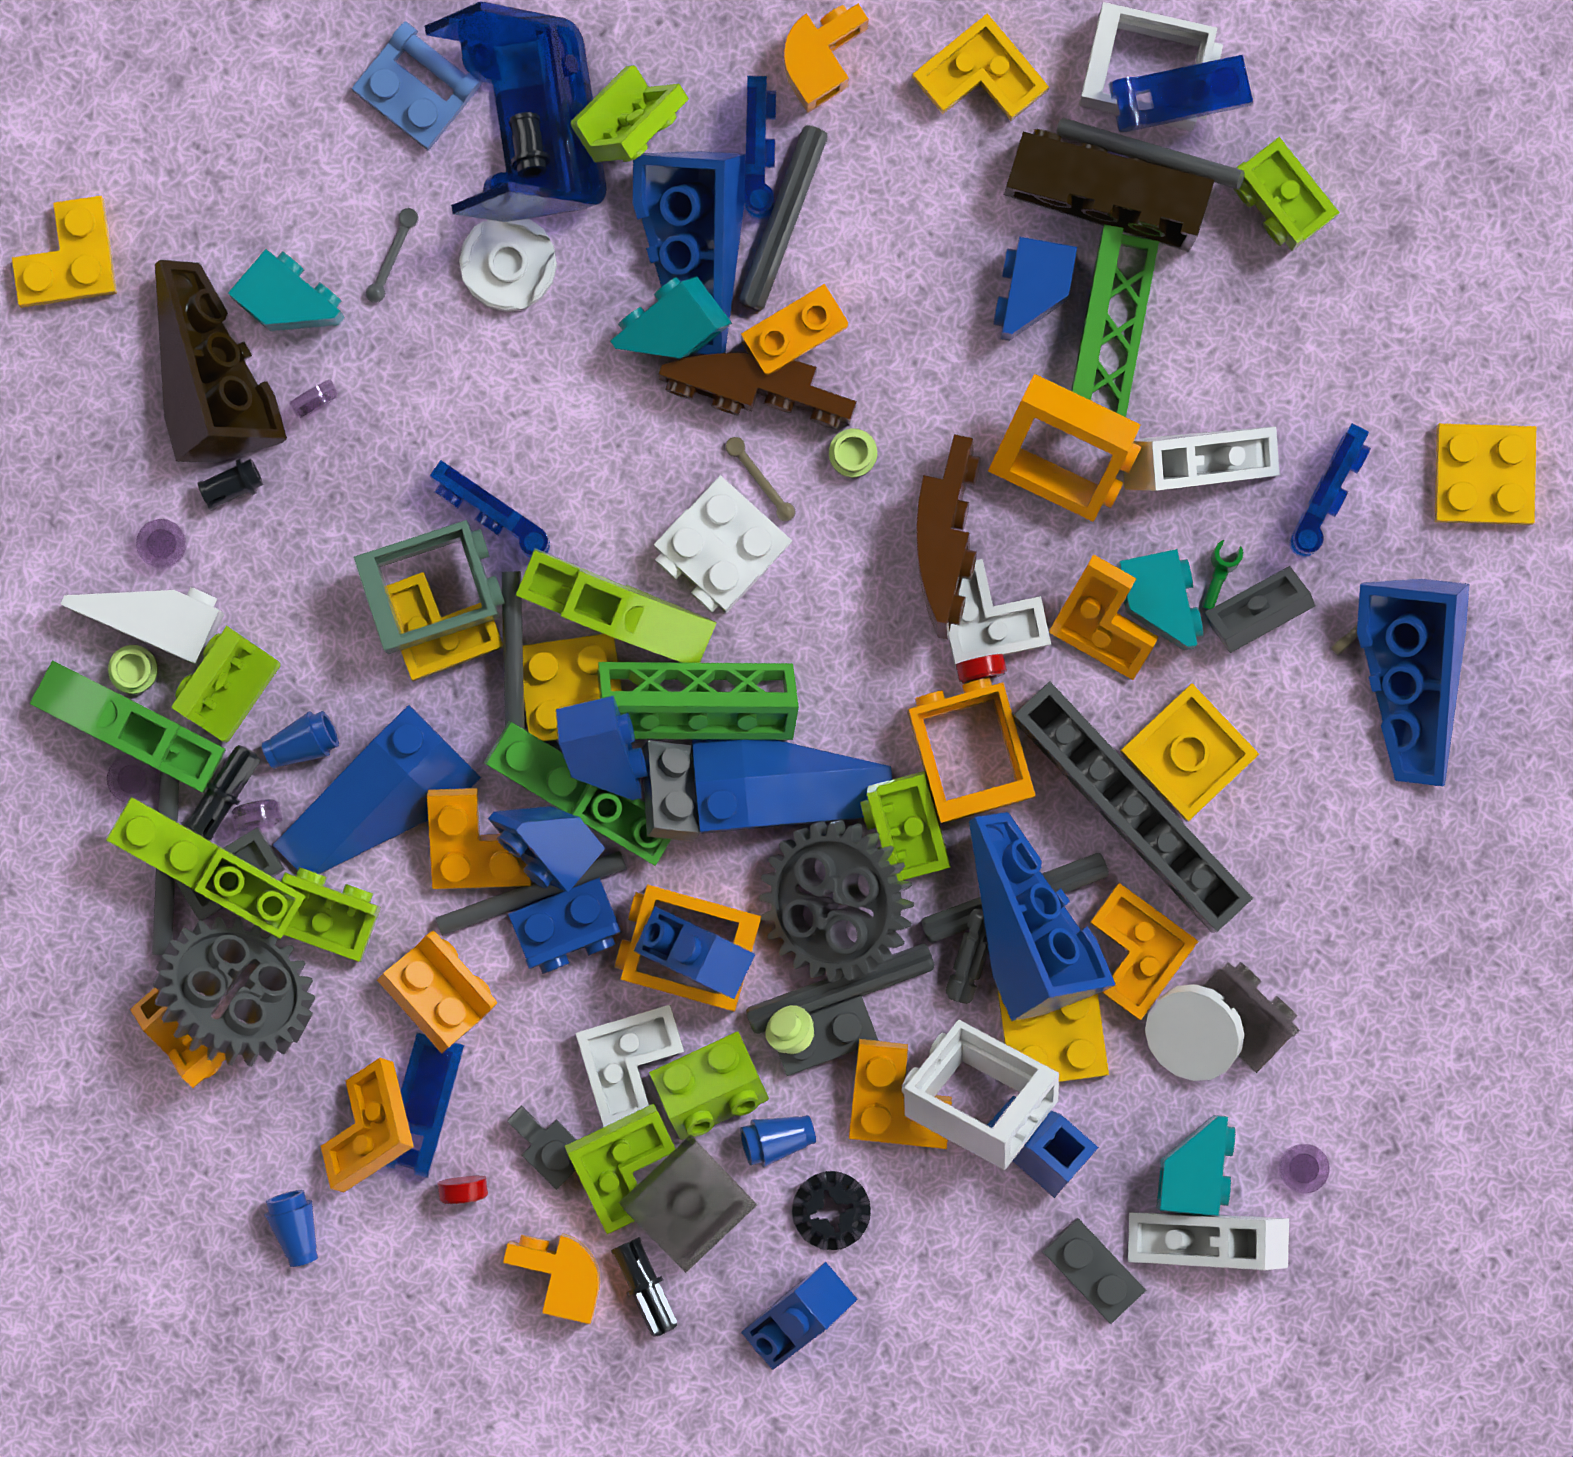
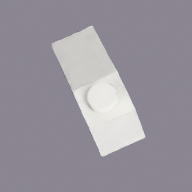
[1123,427,1280,491]
[61,587,225,666]
[1128,1212,1289,1270]

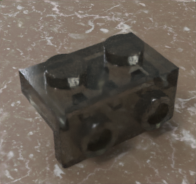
[1202,962,1300,1073]

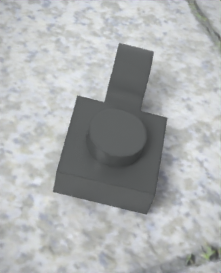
[507,1105,577,1190]

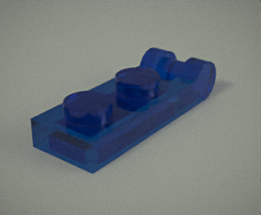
[1108,55,1253,132]
[745,76,776,219]
[1289,423,1371,557]
[430,460,550,559]
[384,1032,465,1178]

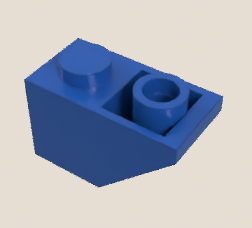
[993,237,1077,341]
[556,696,647,800]
[488,806,605,892]
[634,906,756,999]
[987,1096,1099,1198]
[741,1262,858,1370]

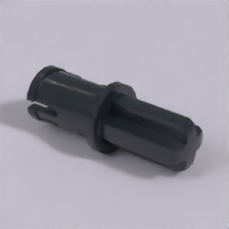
[184,745,260,840]
[611,1237,677,1337]

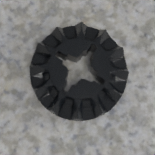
[792,1171,871,1250]

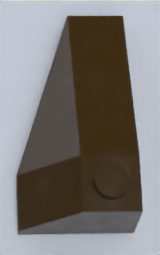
[155,260,287,463]

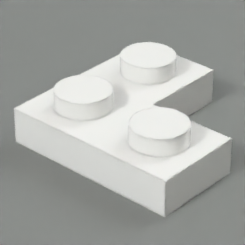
[948,559,1051,666]
[576,1005,684,1127]

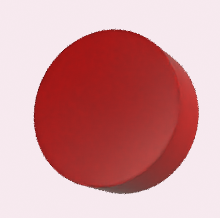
[956,654,1007,684]
[437,1175,488,1204]

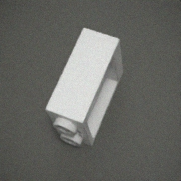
[1079,2,1223,131]
[902,1019,1059,1170]

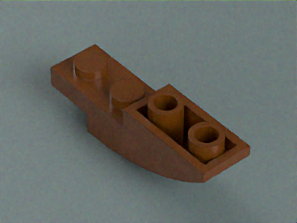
[658,353,857,429]
[916,434,981,640]

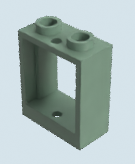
[354,520,505,654]

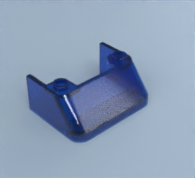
[424,1,607,222]

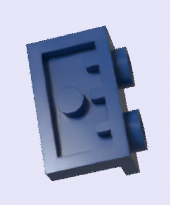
[508,877,622,974]

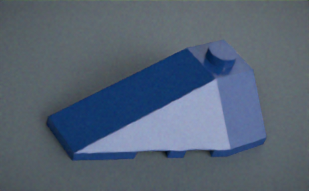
[633,151,745,354]
[1357,579,1470,787]
[273,705,482,874]
[692,739,892,834]
[969,812,1116,1021]

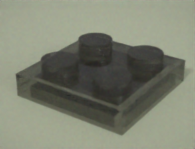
[619,1135,757,1273]

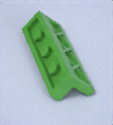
[1071,224,1159,417]
[597,662,799,740]

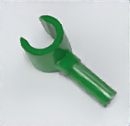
[1202,540,1244,610]

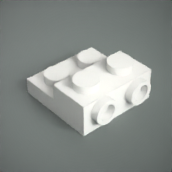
[654,475,792,614]

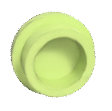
[829,428,878,478]
[108,645,158,694]
[765,1005,814,1054]

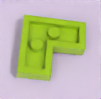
[565,1103,676,1234]

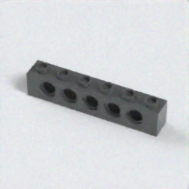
[1013,681,1253,933]

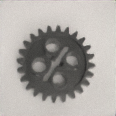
[759,820,914,982]
[153,917,315,1066]

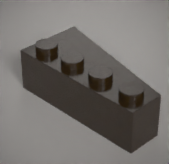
[1004,129,1215,252]

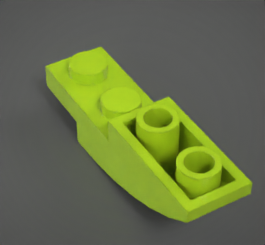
[516,548,717,663]
[106,797,306,939]

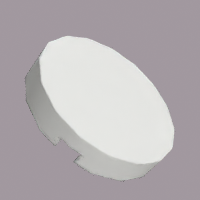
[459,213,557,312]
[1145,984,1244,1081]

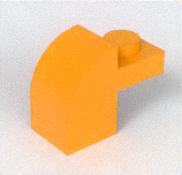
[784,4,869,113]
[130,987,226,1088]
[503,1233,600,1324]

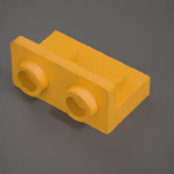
[741,284,848,375]
[377,930,497,1053]

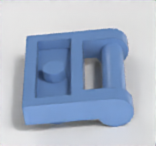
[352,21,482,151]

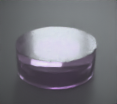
[289,379,339,419]
[136,519,187,569]
[107,755,158,803]
[231,799,283,831]
[1279,1143,1330,1193]

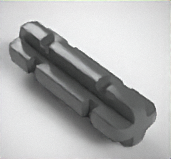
[946,908,989,1004]

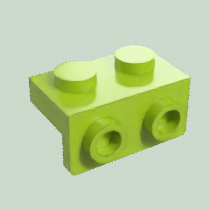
[571,65,689,162]
[1233,137,1340,251]
[171,626,281,743]
[861,771,951,881]
[281,867,381,962]
[649,1031,769,1140]

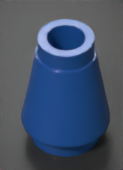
[262,711,339,769]
[740,1115,816,1167]
[265,1190,318,1267]

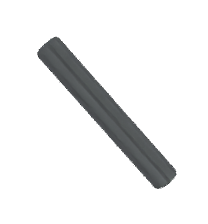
[740,125,828,311]
[921,853,1109,942]
[746,944,934,1034]

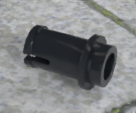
[509,112,550,179]
[197,459,264,511]

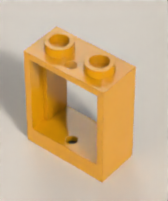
[988,374,1141,522]
[907,677,1036,824]
[614,884,761,1012]

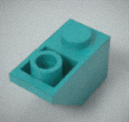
[228,249,345,331]
[610,277,732,358]
[1116,549,1203,651]
[1156,1115,1235,1216]

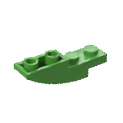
[30,660,226,793]
[484,721,671,866]

